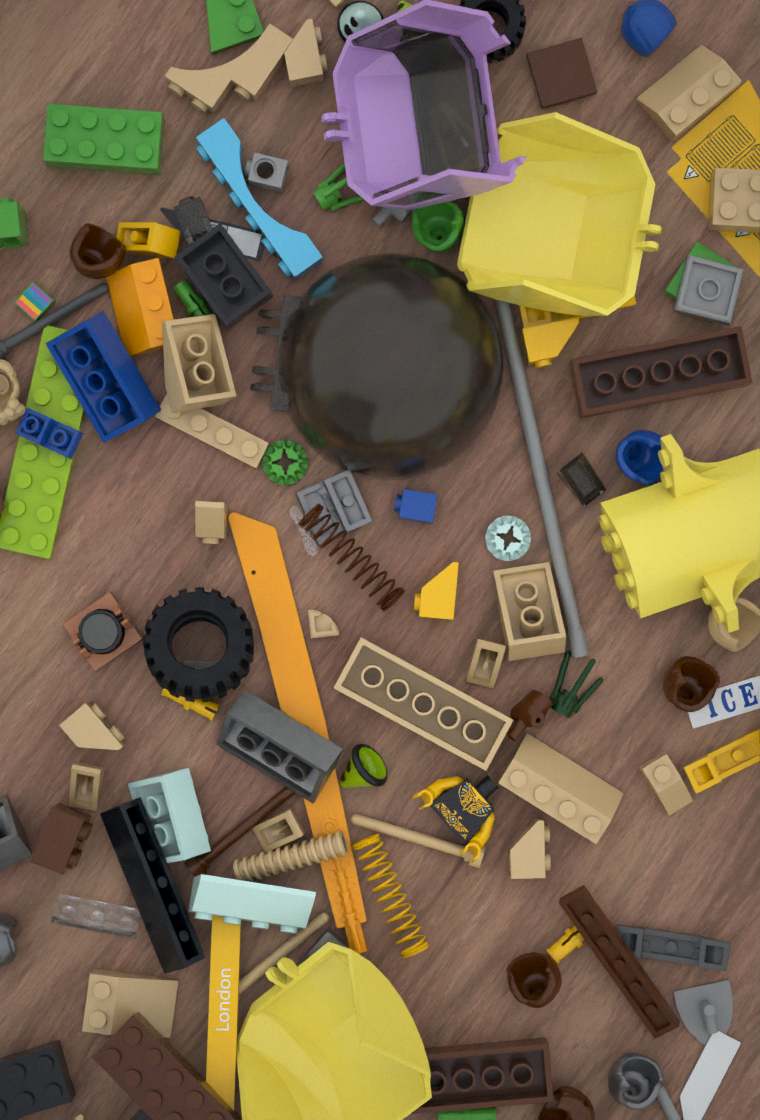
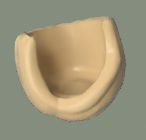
[708,597,760,652]

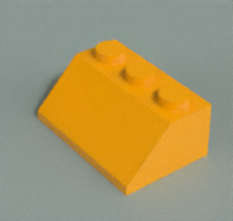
[106,258,175,358]

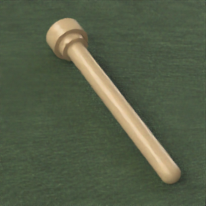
[351,814,486,868]
[239,912,330,999]

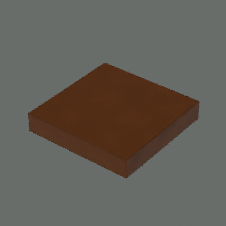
[526,38,597,109]

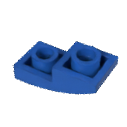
[15,408,84,459]

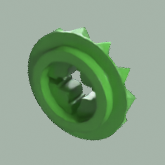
[262,439,308,485]

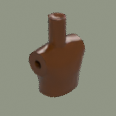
[506,690,553,741]

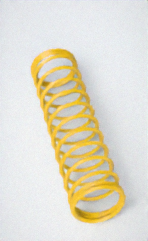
[352,833,429,959]

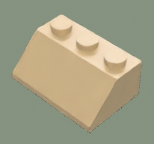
[636,45,742,142]

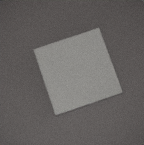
[674,255,744,326]

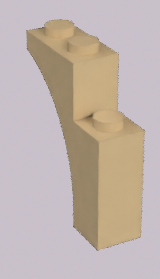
[165,23,293,114]

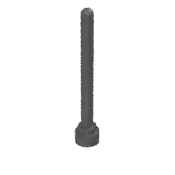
[0,283,109,360]

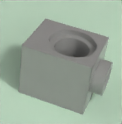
[244,152,289,193]

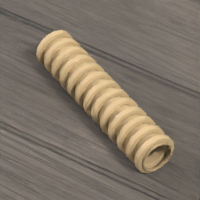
[233,831,348,882]

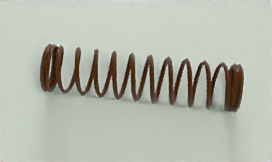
[298,504,405,611]

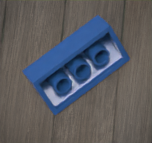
[45,310,161,443]

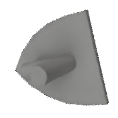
[673,979,733,1045]

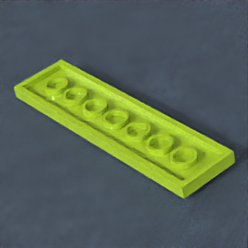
[0,326,85,559]

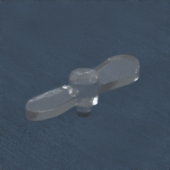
[290,506,318,556]

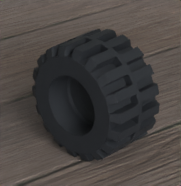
[458,0,526,63]

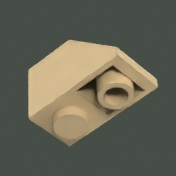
[284,19,328,87]
[59,702,126,750]
[509,818,551,879]

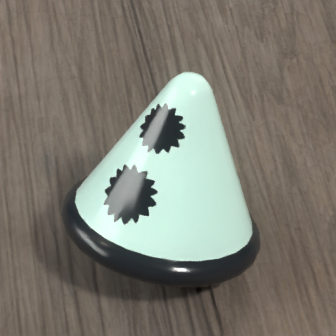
[337,1,384,42]

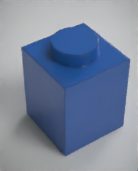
[394,489,438,524]

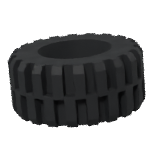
[143,587,254,702]

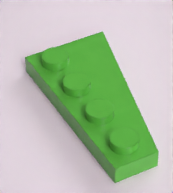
[206,0,264,55]

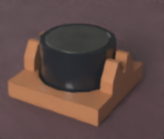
[63,592,143,671]

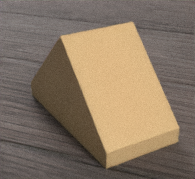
[466,639,506,689]
[69,762,106,811]
[252,807,305,853]

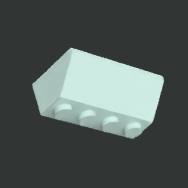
[188,874,316,934]

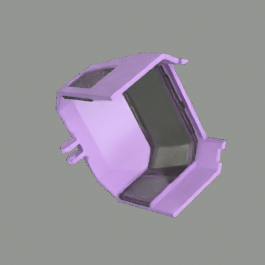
[321,0,527,210]

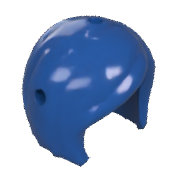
[621,0,677,57]
[615,430,663,485]

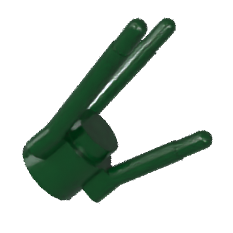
[549,651,603,718]

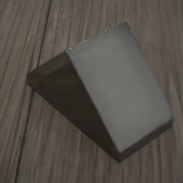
[556,453,606,507]

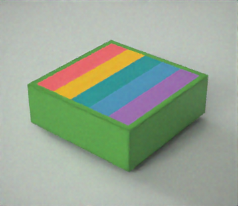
[14,282,55,322]

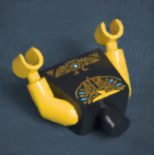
[412,775,499,863]

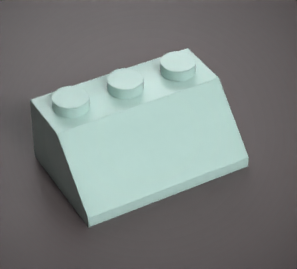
[128,768,211,863]

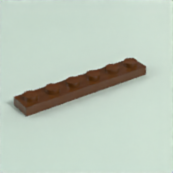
[559,885,680,1039]

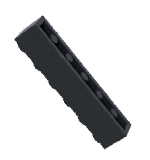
[100,797,205,974]

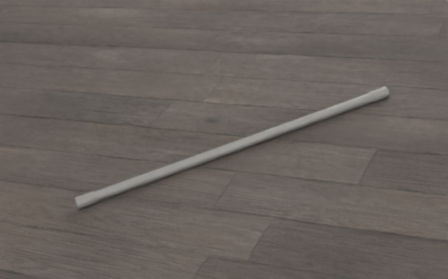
[495,299,589,658]

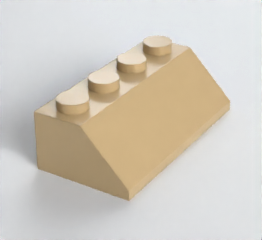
[497,733,624,845]

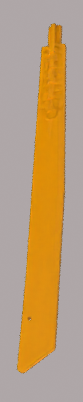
[228,512,367,954]

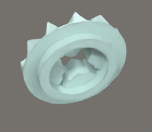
[485,516,531,561]

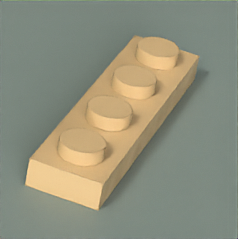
[155,394,269,469]

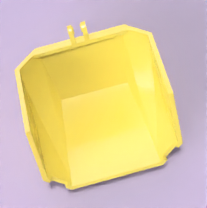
[457,112,662,316]
[236,942,432,1120]

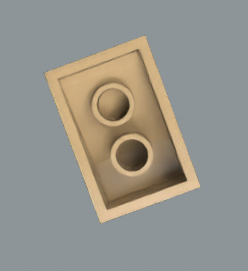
[162,314,237,413]
[493,562,566,661]
[82,969,179,1038]

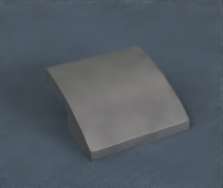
[295,469,373,546]

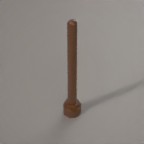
[184,787,295,877]

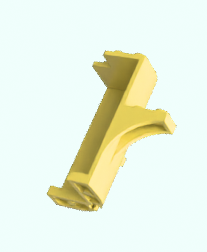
[598,434,760,633]

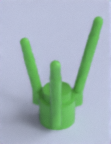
[313,162,364,212]

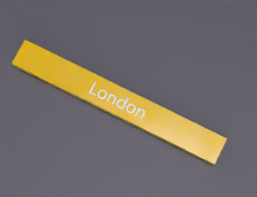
[206,916,241,1110]

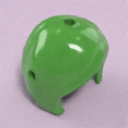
[411,201,465,252]

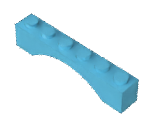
[196,118,323,281]

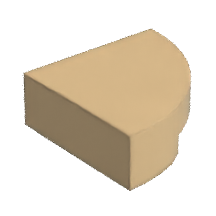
[308,610,339,638]

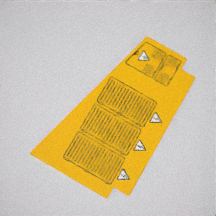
[667,80,760,277]

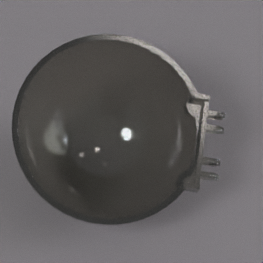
[250,253,504,480]

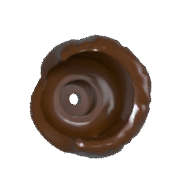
[69,223,126,279]
[663,656,720,712]
[506,952,562,1008]
[538,1086,595,1120]

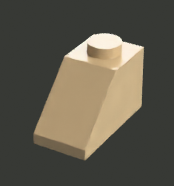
[195,501,228,545]
[639,752,693,816]

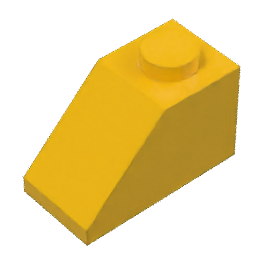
[116,222,180,259]
[520,317,579,369]
[414,562,459,620]

